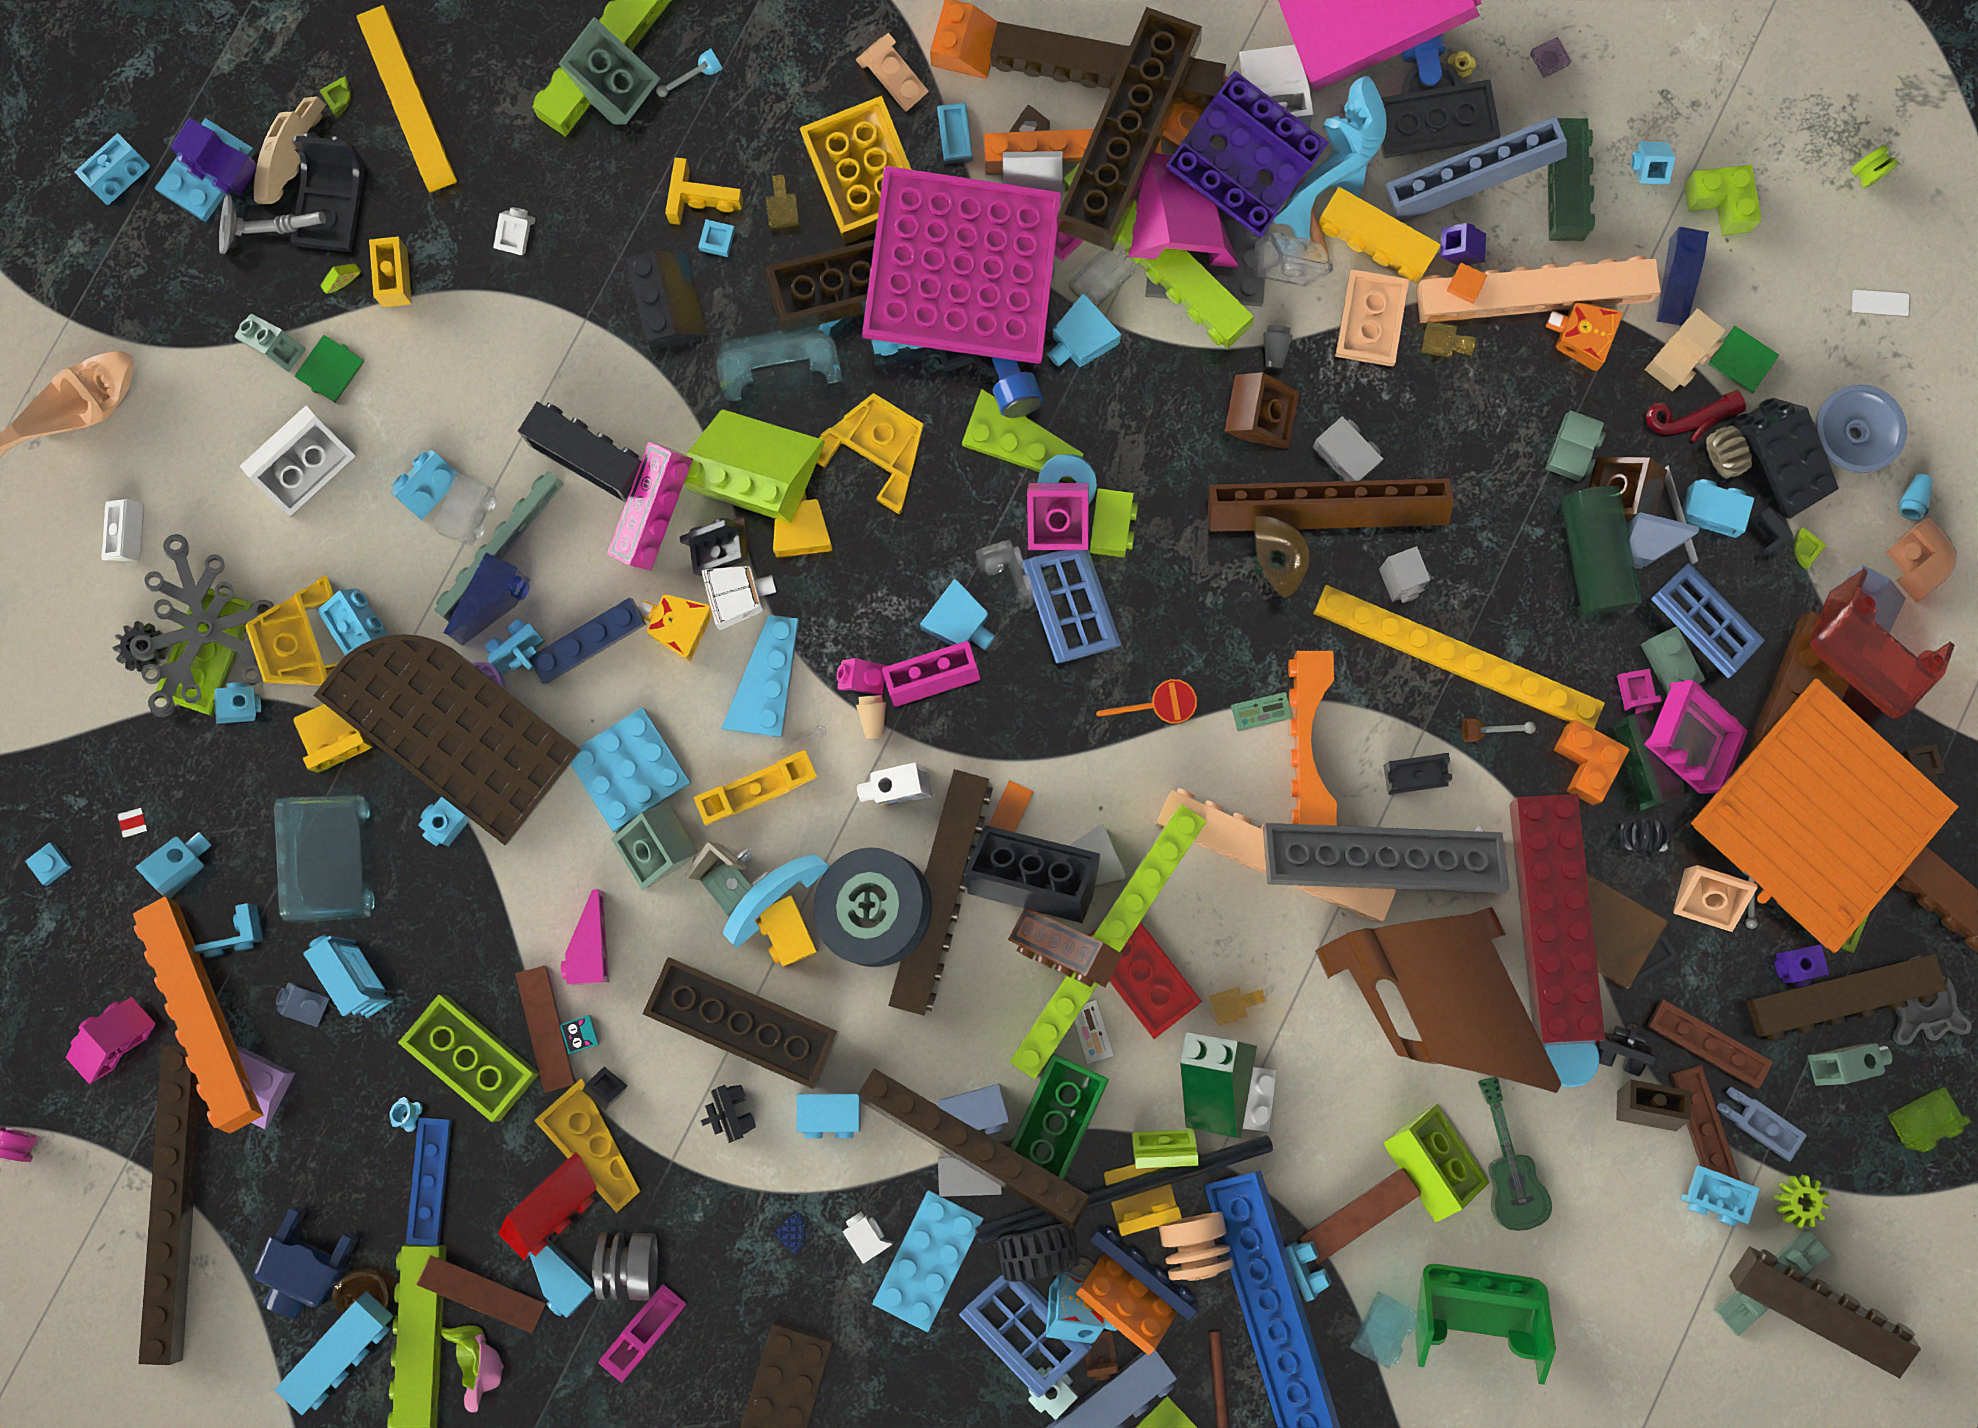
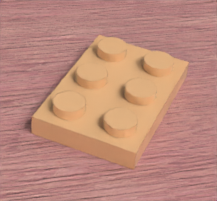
[1335,269,1409,367]

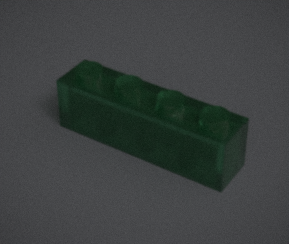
[1547,118,1595,241]

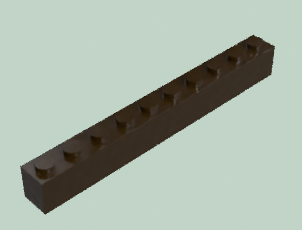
[138,1045,201,1365]

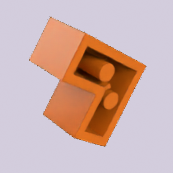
[1553,719,1630,805]

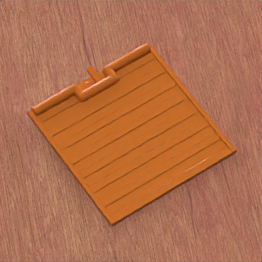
[1691,678,1959,953]

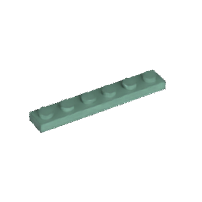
[434,471,563,622]

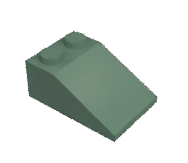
[558,18,661,124]

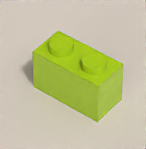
[1089,489,1138,557]

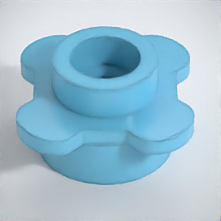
[390,1097,422,1132]

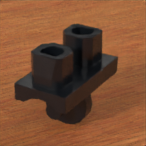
[1597,1021,1656,1076]
[700,1085,756,1143]

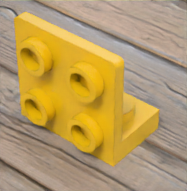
[293,704,373,773]
[1104,1164,1182,1236]

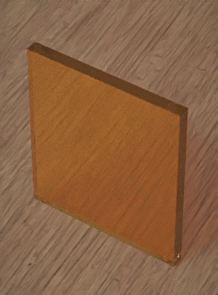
[1587,874,1668,989]

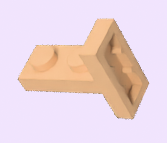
[855,33,929,112]

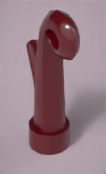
[1646,390,1746,442]

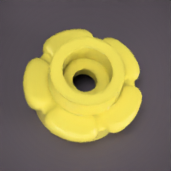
[1447,50,1476,79]

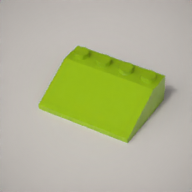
[683,409,825,523]

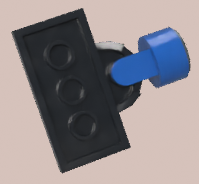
[1381,33,1501,159]
[938,305,1057,418]

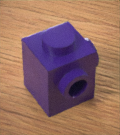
[1440,223,1486,266]
[1775,944,1829,988]

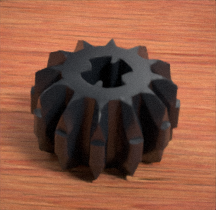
[112,621,168,673]
[1619,819,1673,852]

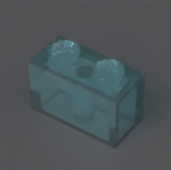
[1351,1291,1417,1369]

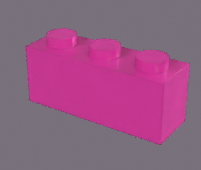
[882,641,980,707]

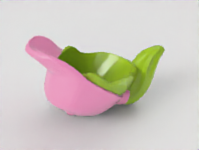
[440,1325,504,1412]

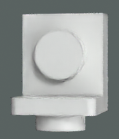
[494,207,535,255]

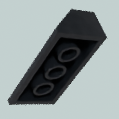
[963,825,1100,923]

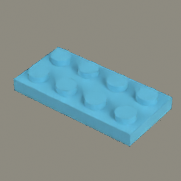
[872,1190,983,1332]

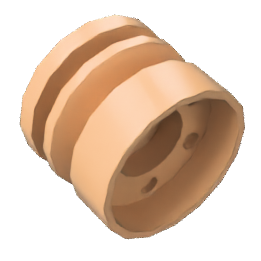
[1158,1212,1234,1281]

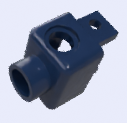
[253,1207,359,1319]

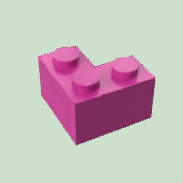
[66,997,156,1084]

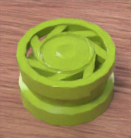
[1850,144,1900,189]

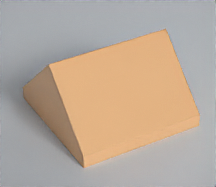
[1673,865,1757,932]

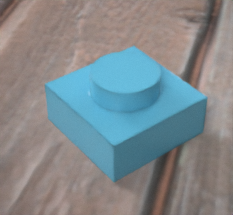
[698,220,735,257]
[25,842,72,886]

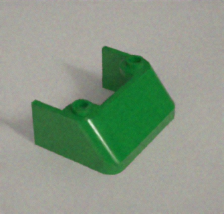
[1415,1264,1556,1385]

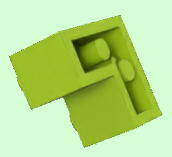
[1684,164,1762,236]

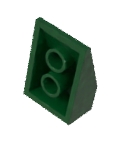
[1180,1032,1257,1139]

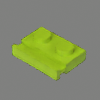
[1132,1129,1198,1168]

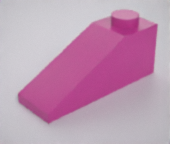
[561,889,609,985]

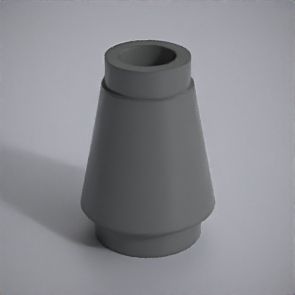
[1263,325,1293,370]

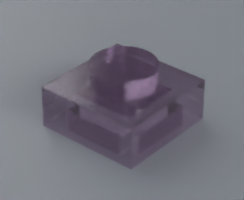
[1530,37,1571,78]

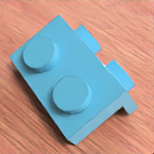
[390,449,462,520]

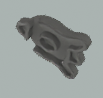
[1893,956,1972,1045]

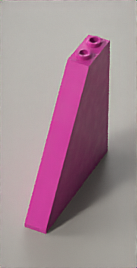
[1278,0,1482,92]

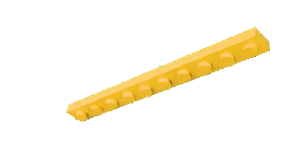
[1313,585,1605,729]

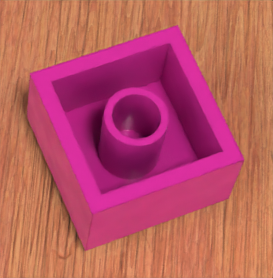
[1027,483,1089,550]

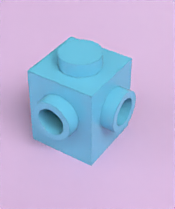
[1631,141,1675,184]
[214,682,261,724]
[418,797,470,847]

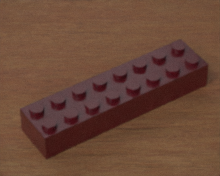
[1509,794,1605,1046]

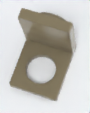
[685,842,747,880]

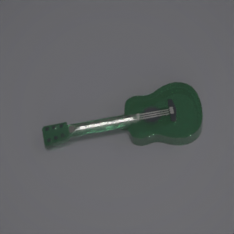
[1478,1077,1552,1231]

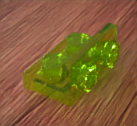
[1888,1087,1971,1152]

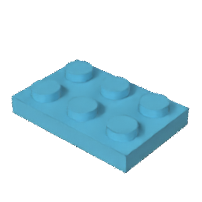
[155,118,256,222]

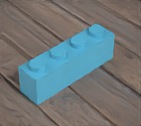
[274,1291,394,1415]

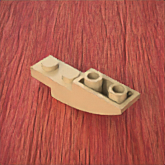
[254,97,326,204]

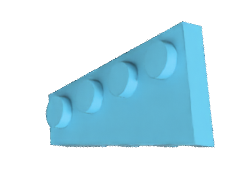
[721,615,799,738]

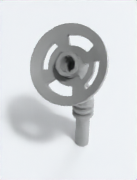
[219,194,326,254]

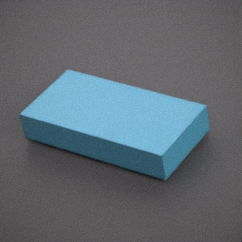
[937,103,973,165]

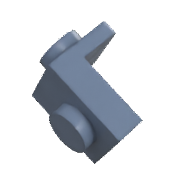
[276,982,329,1027]

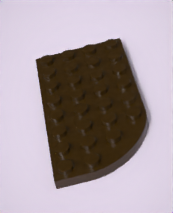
[313,634,582,846]

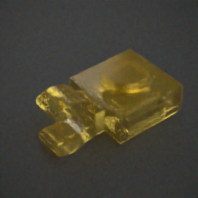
[766,175,799,229]
[1421,321,1476,358]
[1209,987,1266,1025]

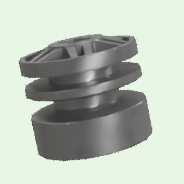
[592,1233,658,1300]

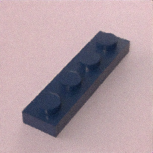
[529,597,647,684]
[1090,1224,1199,1321]

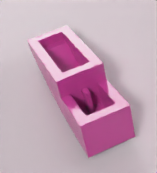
[598,1284,686,1383]

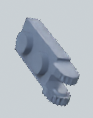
[1717,1087,1807,1161]

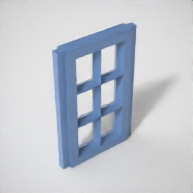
[1022,550,1121,663]
[1651,562,1764,678]
[960,1274,1092,1398]

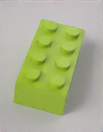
[398,994,539,1122]

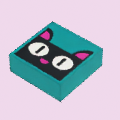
[560,1015,599,1054]

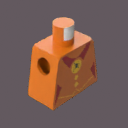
[1545,303,1623,372]

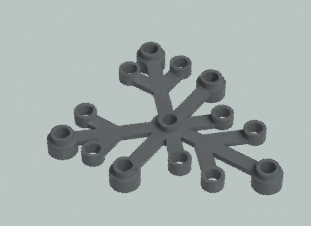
[130,534,274,717]

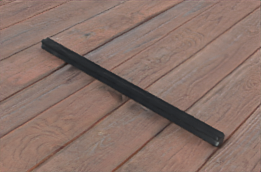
[975,1135,1273,1244]

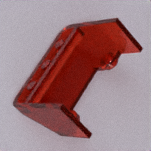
[1810,568,1955,719]

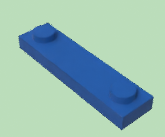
[406,1117,452,1246]

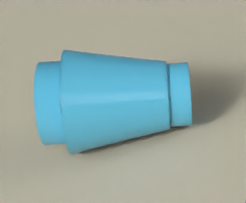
[1898,474,1933,520]

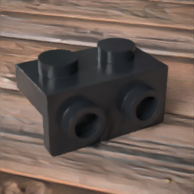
[679,518,748,576]

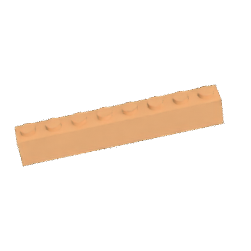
[1416,256,1661,323]
[1155,788,1397,924]

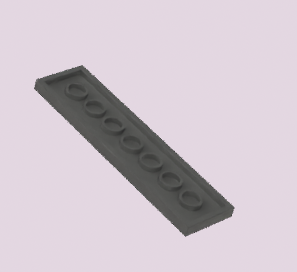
[1263,823,1510,893]

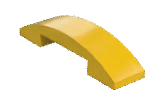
[693,750,817,826]

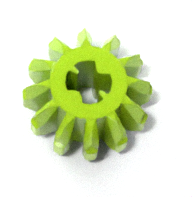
[1773,1175,1830,1229]

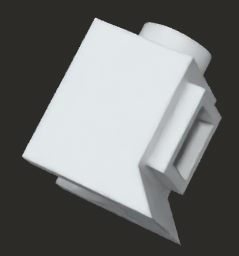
[843,1212,894,1264]

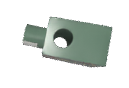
[1808,1043,1892,1086]

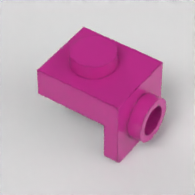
[837,658,887,695]
[1617,669,1662,714]

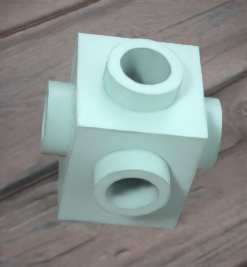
[1028,1365,1078,1420]

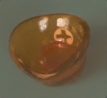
[332,1267,388,1314]

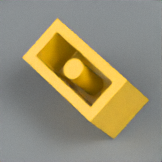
[369,236,412,308]
[756,895,818,968]

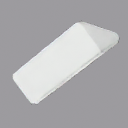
[102,499,143,561]

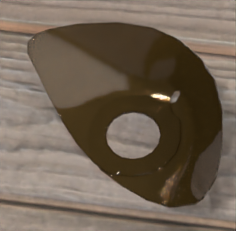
[1255,516,1309,598]

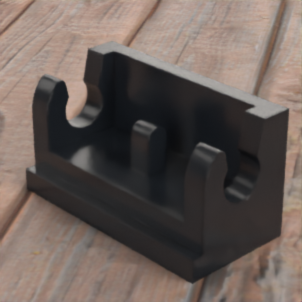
[1383,753,1452,795]

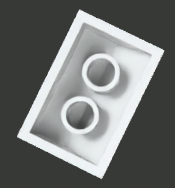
[240,406,355,517]

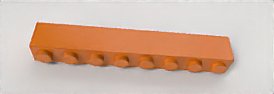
[133,896,264,1134]

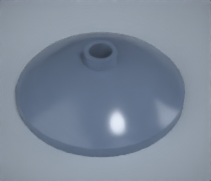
[1815,384,1907,473]

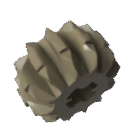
[1706,426,1752,479]

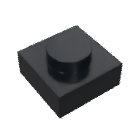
[582,1066,628,1110]

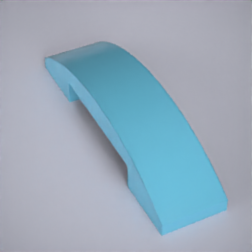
[723,854,829,949]

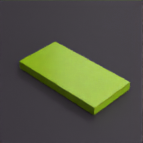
[155,588,254,716]

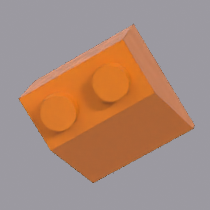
[930,0,998,79]

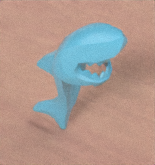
[1273,76,1387,250]

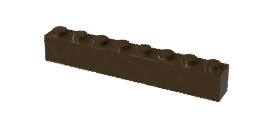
[990,22,1226,110]
[888,769,993,1016]
[857,1068,1090,1229]

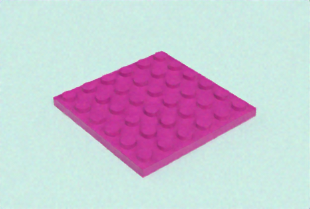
[862,166,1061,364]

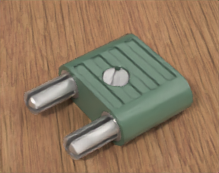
[700,848,769,917]

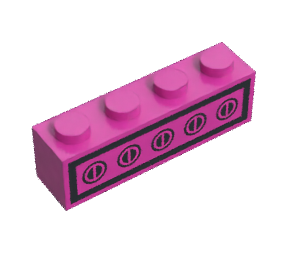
[607,442,693,571]

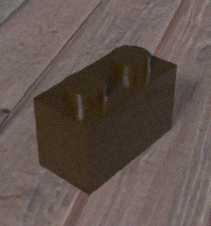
[1616,1079,1691,1131]

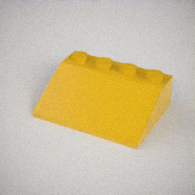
[800,96,912,244]

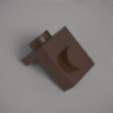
[1084,1329,1119,1380]

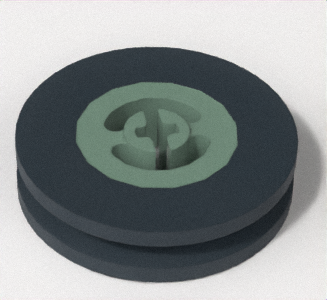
[813,847,932,967]

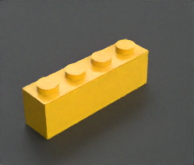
[1318,187,1441,283]

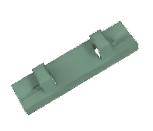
[1714,1229,1830,1336]

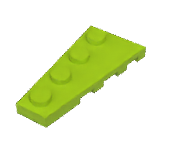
[962,389,1084,483]

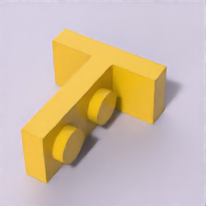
[665,157,744,225]

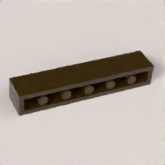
[1746,954,1947,1041]
[1729,1246,1921,1379]

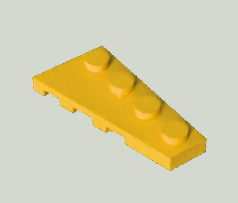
[534,1078,640,1213]

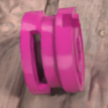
[0,1127,39,1162]

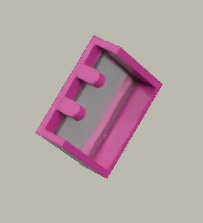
[1644,680,1748,794]

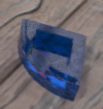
[774,1211,806,1256]

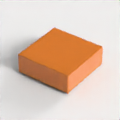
[1447,263,1488,304]

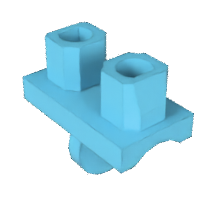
[485,619,545,675]
[1285,1241,1331,1302]

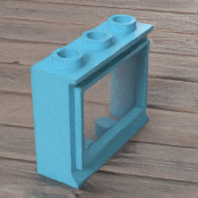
[303,934,393,1018]

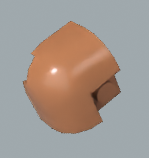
[1885,516,1957,603]

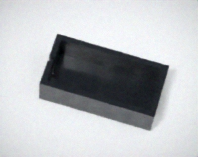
[518,401,641,503]

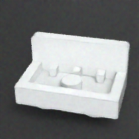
[1243,1067,1276,1132]

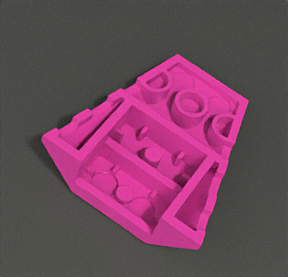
[1128,153,1239,268]

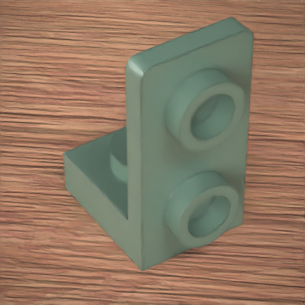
[235,314,306,372]

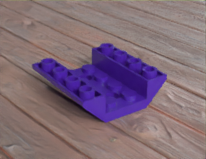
[1165,70,1329,238]

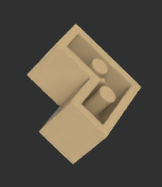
[1644,308,1726,391]

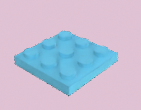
[571,707,691,833]

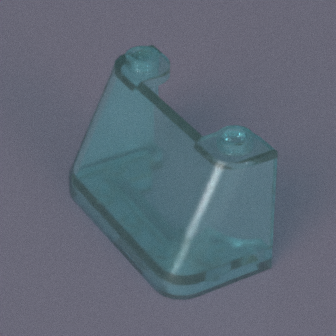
[716,324,843,402]
[274,795,374,923]

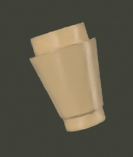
[856,695,886,739]

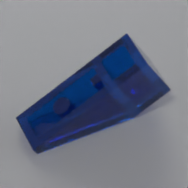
[1656,226,1709,326]

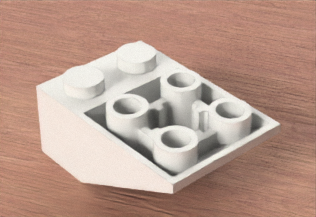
[1239,45,1314,127]

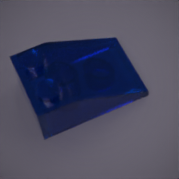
[443,552,530,646]

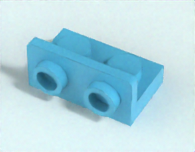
[75,133,150,205]
[317,588,388,655]
[1681,1165,1760,1227]

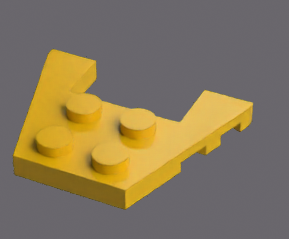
[817,393,924,515]
[245,575,339,685]

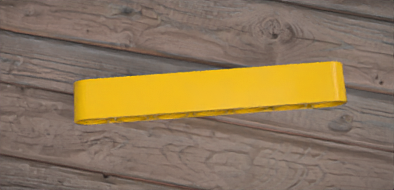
[357,5,457,193]

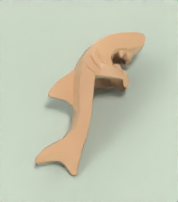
[0,351,134,458]

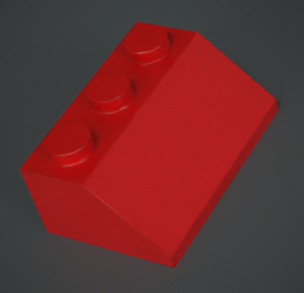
[498,1152,597,1260]

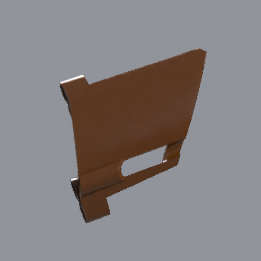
[1315,907,1562,1093]

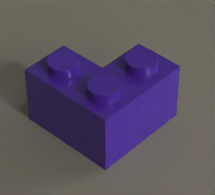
[170,118,257,196]

